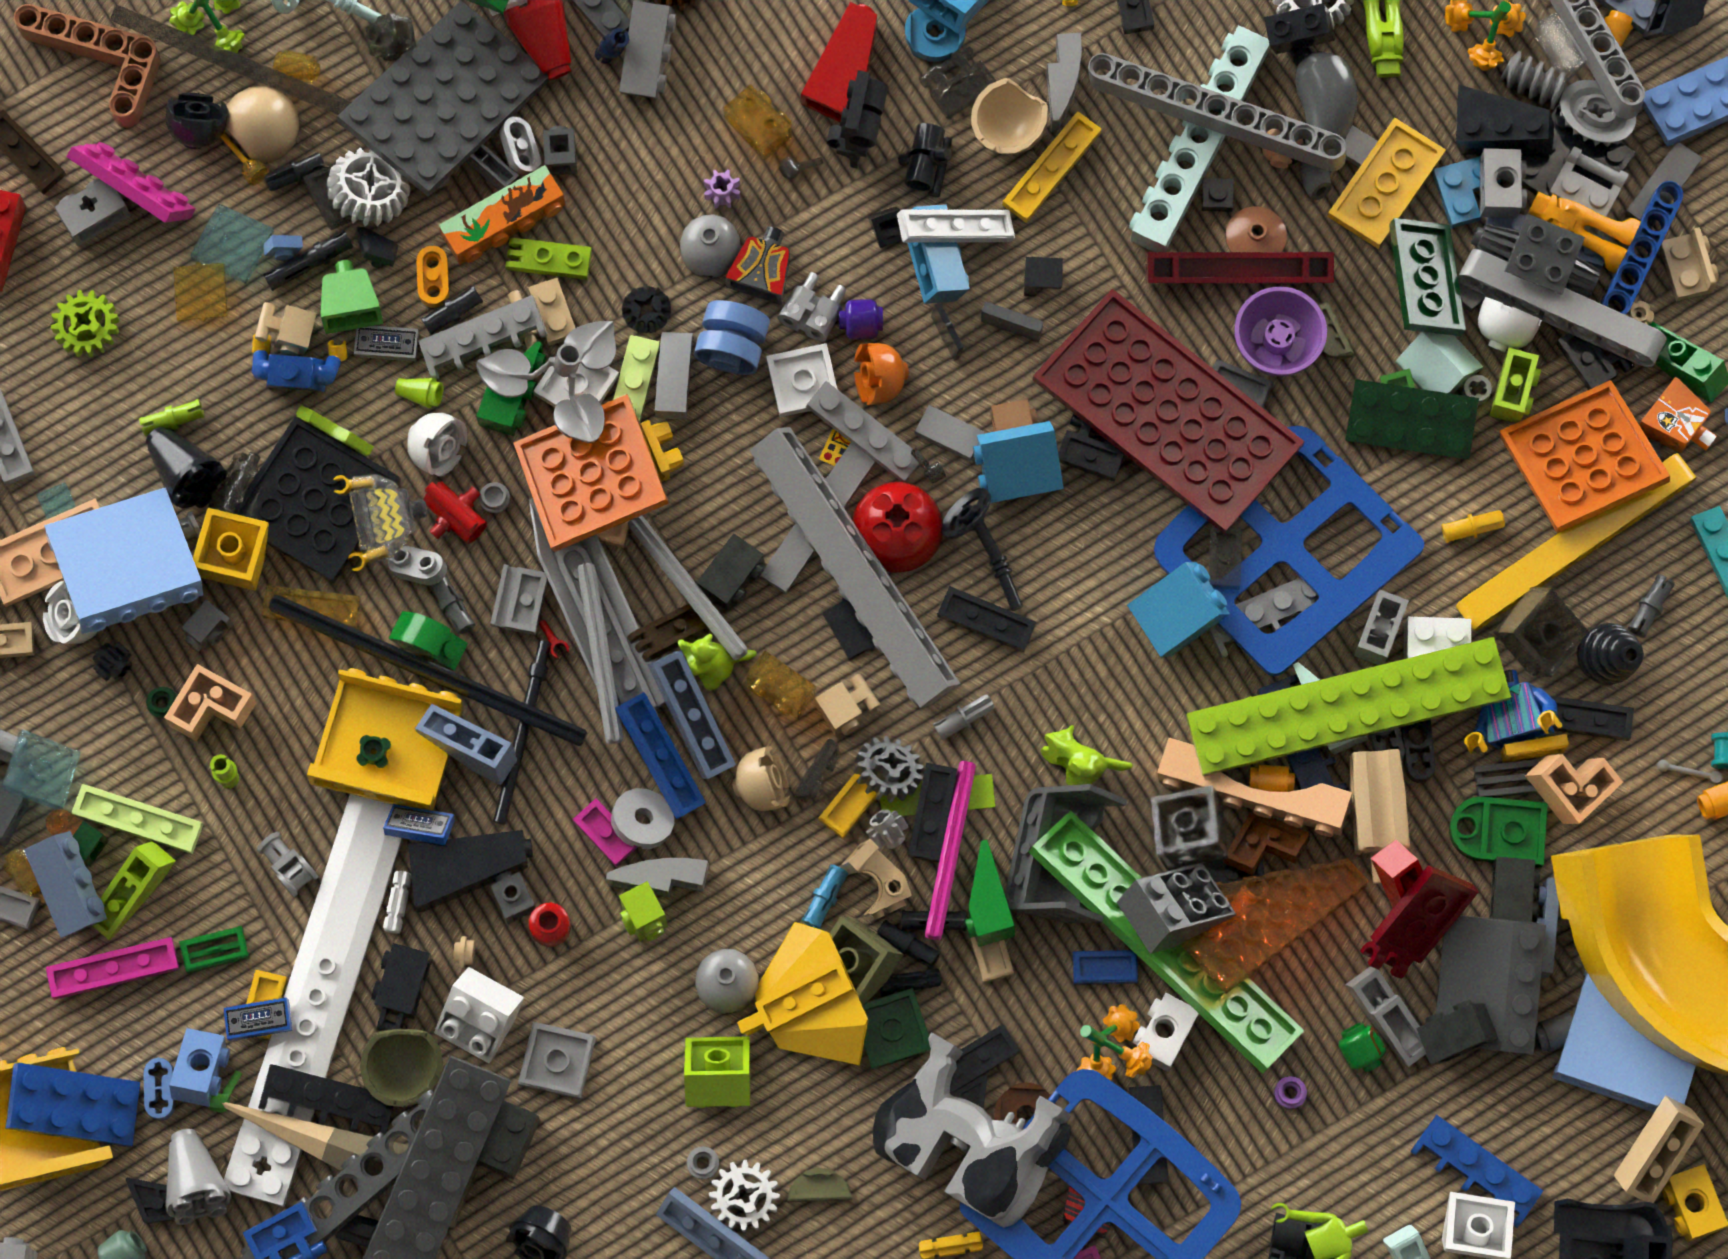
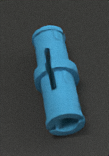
[801,864,849,929]

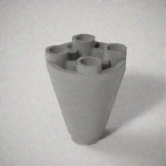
[166,1129,231,1225]

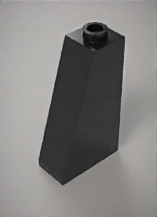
[408,830,533,913]

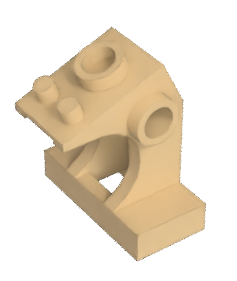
[839,839,912,919]

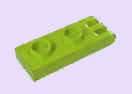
[505,238,592,280]

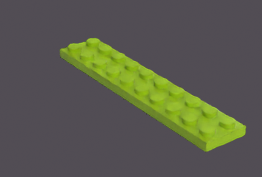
[1186,637,1511,776]

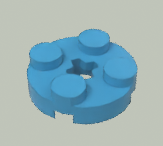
[905,8,966,62]

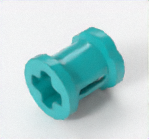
[1711,732,1728,769]

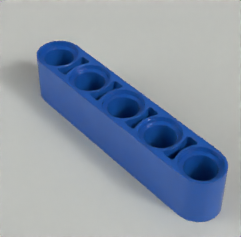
[1600,181,1683,315]

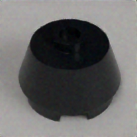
[506,1205,571,1259]

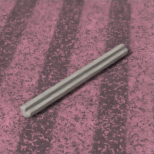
[628,515,748,660]
[578,563,623,744]

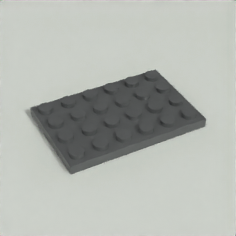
[337,1,550,197]

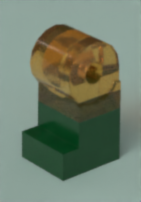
[46,809,109,867]

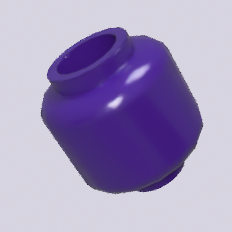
[839,299,883,340]

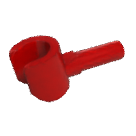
[538,620,569,660]

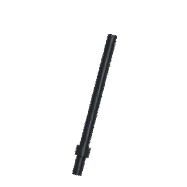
[493,640,552,825]

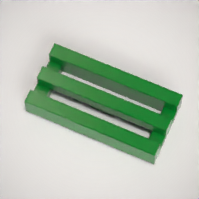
[179,926,250,974]

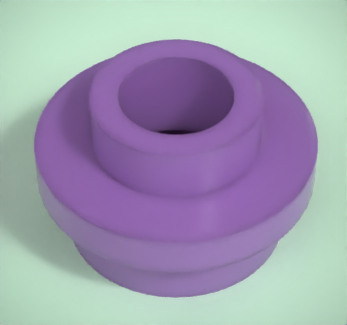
[1274,1076,1307,1109]

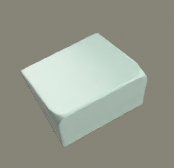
[1383,1225,1431,1259]

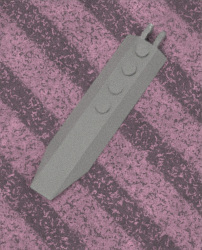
[529,498,666,723]

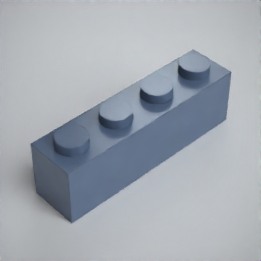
[648,650,736,779]

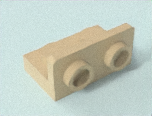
[1660,227,1719,301]

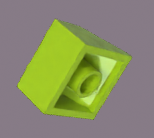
[684,1036,750,1108]

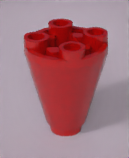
[504,0,572,81]

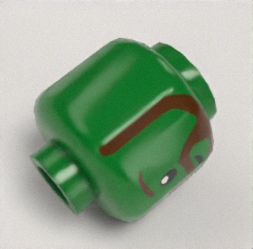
[1338,1022,1386,1073]

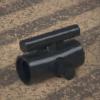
[898,123,952,197]

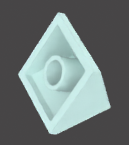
[1395,332,1483,394]

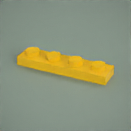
[1002,111,1102,223]

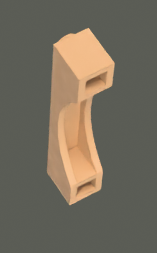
[1157,738,1352,837]

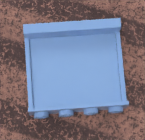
[44,487,203,634]
[1552,970,1696,1113]

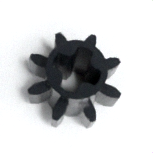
[93,642,132,682]

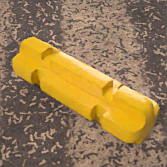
[919,1232,983,1259]

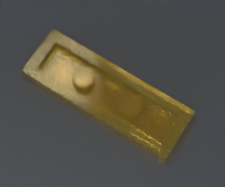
[262,585,361,629]

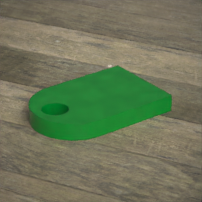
[1449,797,1548,867]

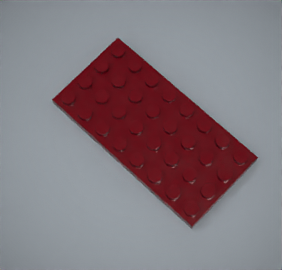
[1032,289,1305,534]

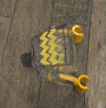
[333,474,428,571]

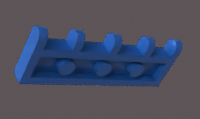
[1410,1114,1543,1228]

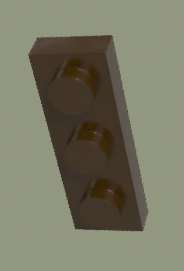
[0,109,66,195]

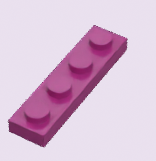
[46,937,180,1000]

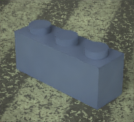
[24,831,107,938]

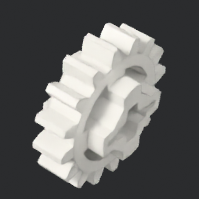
[709,1160,780,1232]

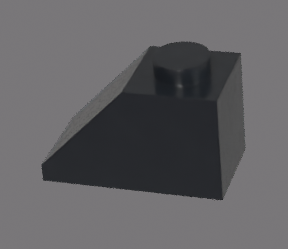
[1643,0,1707,40]

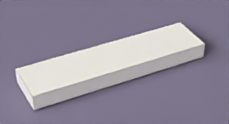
[897,210,1015,243]

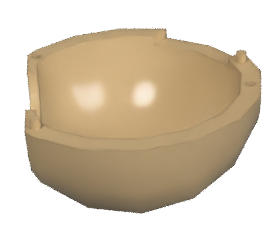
[971,78,1049,155]
[225,86,300,164]

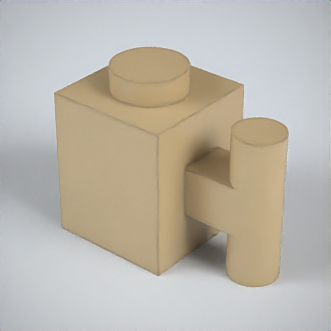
[255,302,317,356]
[815,674,881,737]

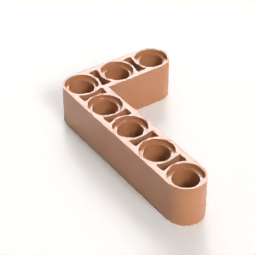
[14,4,161,128]

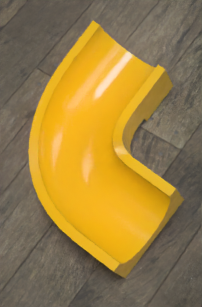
[1551,835,1728,1076]

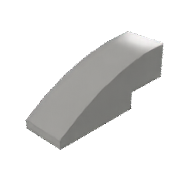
[1046,33,1082,132]
[655,332,693,420]
[606,858,709,898]
[1345,966,1426,1067]

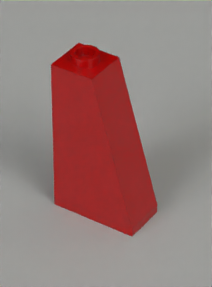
[801,2,877,123]

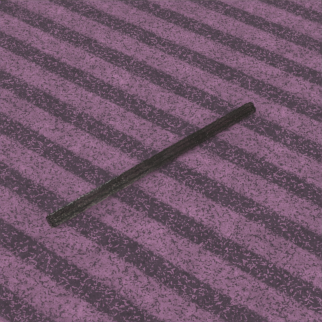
[111,5,352,115]

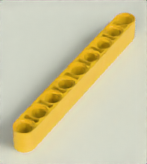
[1455,453,1697,632]

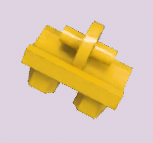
[640,420,684,482]

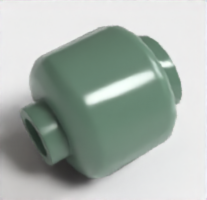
[97,1230,147,1259]

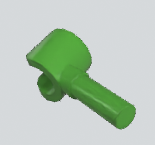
[209,1070,242,1113]

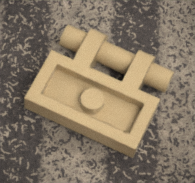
[508,278,575,350]

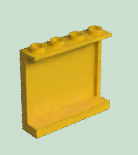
[307,668,463,811]
[0,1047,113,1191]

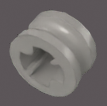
[1462,375,1492,406]

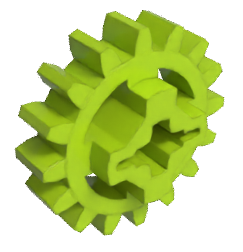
[51,290,120,357]

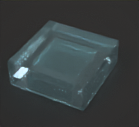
[37,482,77,519]

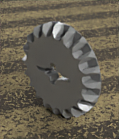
[1558,80,1636,147]

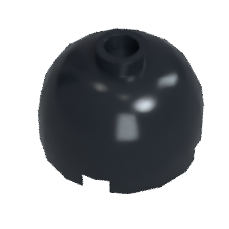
[166,93,228,150]

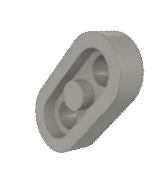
[499,117,541,177]
[388,546,447,585]

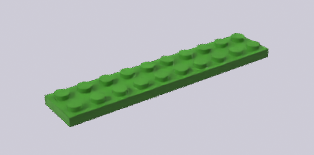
[1028,811,1305,1074]

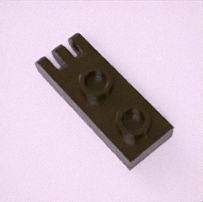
[627,604,710,662]

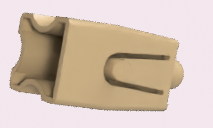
[1349,749,1410,884]

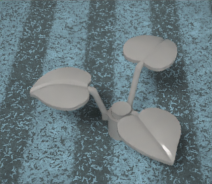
[476,321,616,443]

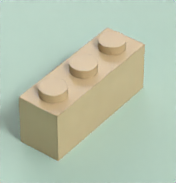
[1614,1095,1704,1203]

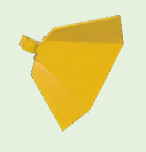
[737,922,869,1066]

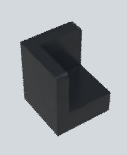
[1024,257,1063,297]

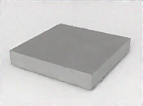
[518,1022,596,1100]

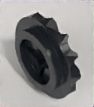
[622,284,671,333]

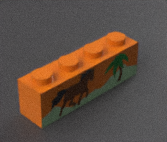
[439,165,565,265]

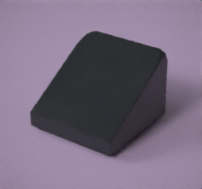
[868,206,902,248]

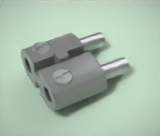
[778,272,847,342]

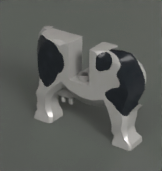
[873,1032,1071,1228]

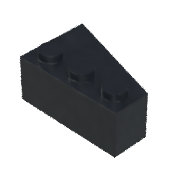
[1456,84,1554,155]

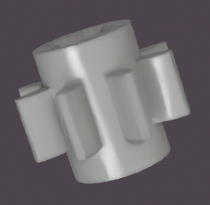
[866,810,908,849]

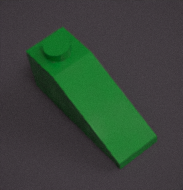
[965,839,1015,947]

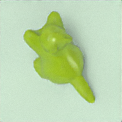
[678,634,757,690]
[1040,725,1133,785]

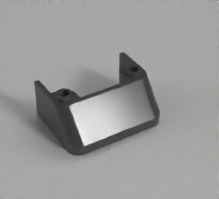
[1005,784,1127,923]

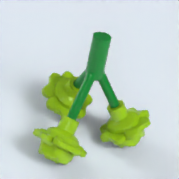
[169,0,245,57]

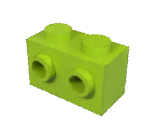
[1489,348,1541,423]
[619,881,668,942]

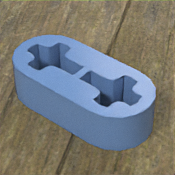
[144,1058,176,1121]

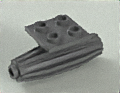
[1471,214,1600,298]

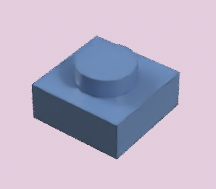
[264,235,303,261]

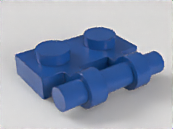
[243,1202,328,1259]

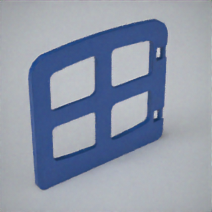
[1154,426,1424,676]
[960,1069,1241,1259]

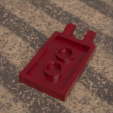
[1360,865,1479,979]

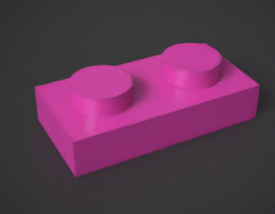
[573,798,639,867]

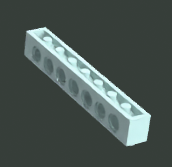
[1128,25,1270,252]

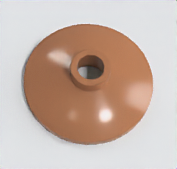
[1225,206,1287,252]

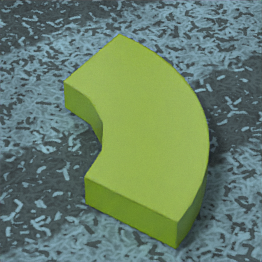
[296,405,374,456]

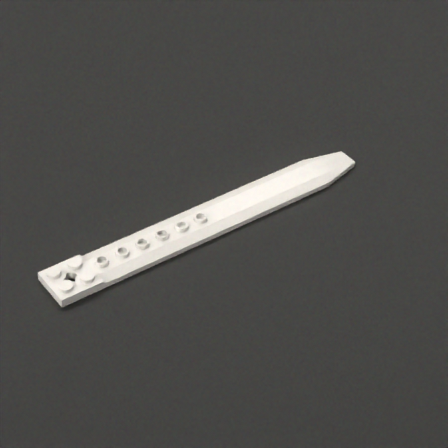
[224,794,403,1207]

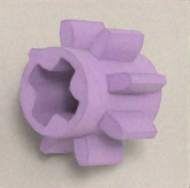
[704,169,741,209]

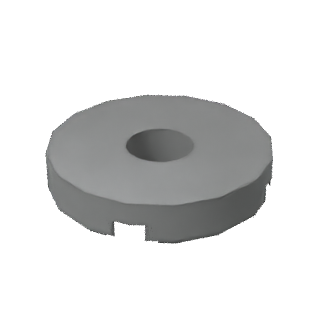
[611,788,675,849]

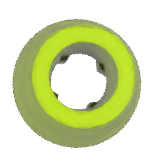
[395,378,444,408]

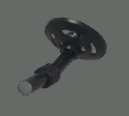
[941,488,1023,611]

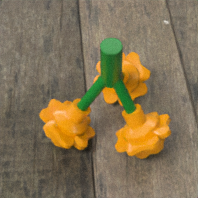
[1444,0,1527,71]
[1077,1004,1153,1081]

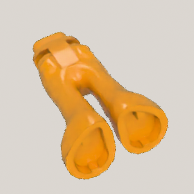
[1528,191,1641,274]

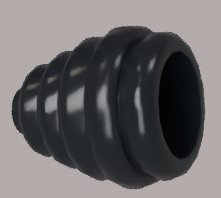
[1576,622,1644,685]

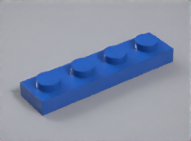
[615,692,706,819]

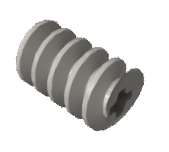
[1498,51,1567,110]

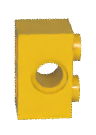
[1662,1164,1728,1242]

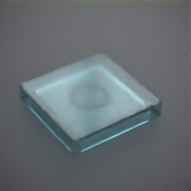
[190,203,274,284]
[1,729,81,811]

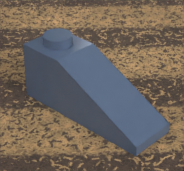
[415,704,517,785]

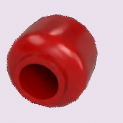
[528,902,571,947]

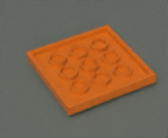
[1500,380,1670,534]
[513,394,669,552]

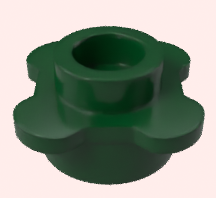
[356,735,391,768]

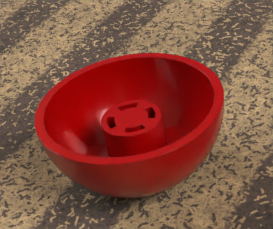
[852,482,943,573]

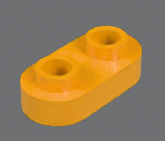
[416,246,450,308]

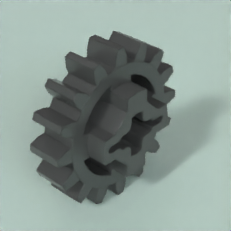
[853,736,923,803]

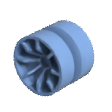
[694,300,770,375]

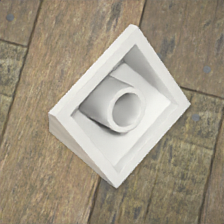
[1442,1192,1515,1259]

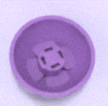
[1234,287,1327,377]

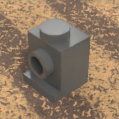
[543,126,578,175]
[182,600,234,652]
[490,871,535,924]

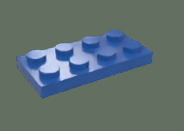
[5,1063,140,1147]

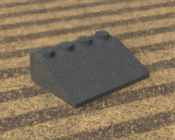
[1436,915,1546,1054]

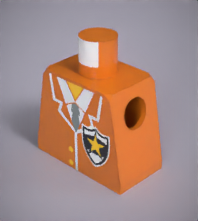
[1639,377,1717,453]

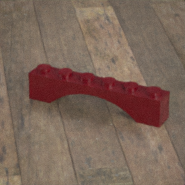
[1146,252,1334,283]

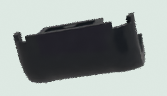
[1554,1198,1673,1259]

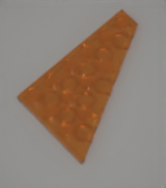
[1181,858,1369,993]

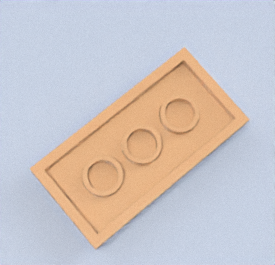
[0,498,100,607]

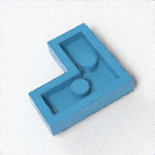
[1432,156,1501,229]

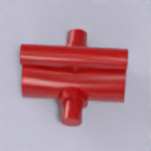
[422,481,488,544]

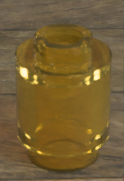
[273,50,321,86]
[3,848,41,896]

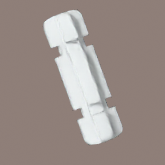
[383,871,412,934]

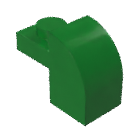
[388,611,468,671]

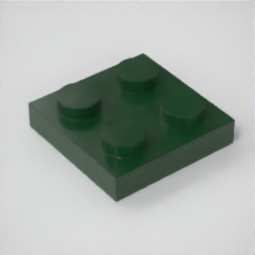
[863,988,931,1070]

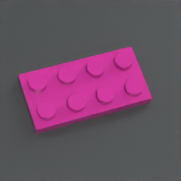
[66,142,196,223]

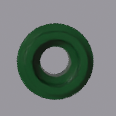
[146,687,177,718]

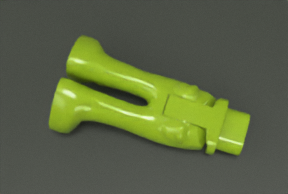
[1363,0,1404,78]

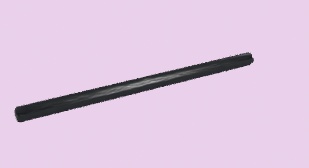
[269,595,587,746]

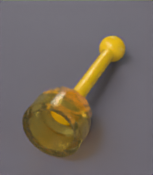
[221,130,269,186]

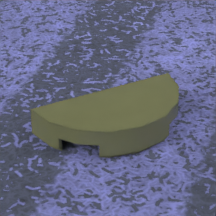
[1319,300,1354,359]
[787,1168,852,1203]

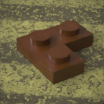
[1224,809,1310,875]

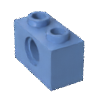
[169,1028,230,1107]

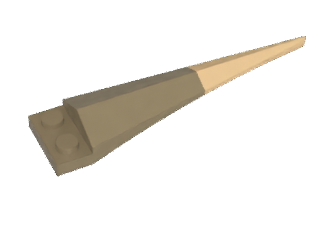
[222,1102,478,1229]

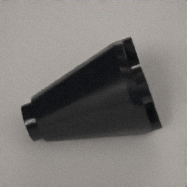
[146,427,227,508]

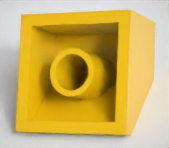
[193,508,269,591]

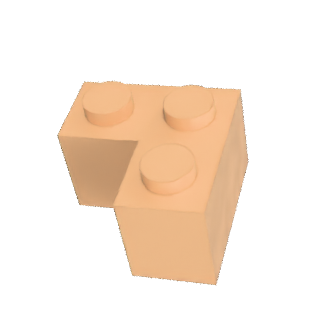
[164,664,256,742]
[1525,754,1623,824]

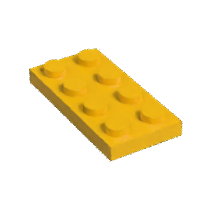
[1327,117,1446,249]

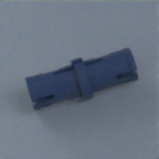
[595,28,629,64]

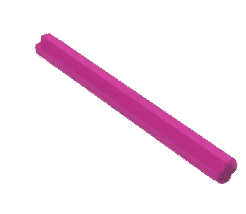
[925,761,976,940]

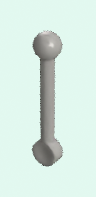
[1657,760,1723,784]

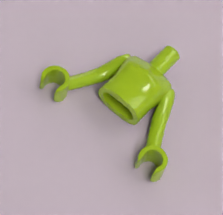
[1271,1203,1369,1259]

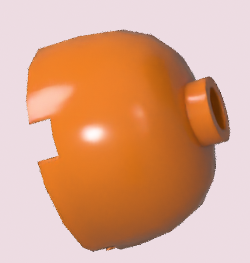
[854,343,909,405]

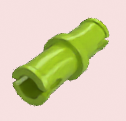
[139,399,205,437]
[210,754,239,789]

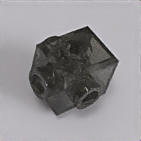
[365,13,416,61]

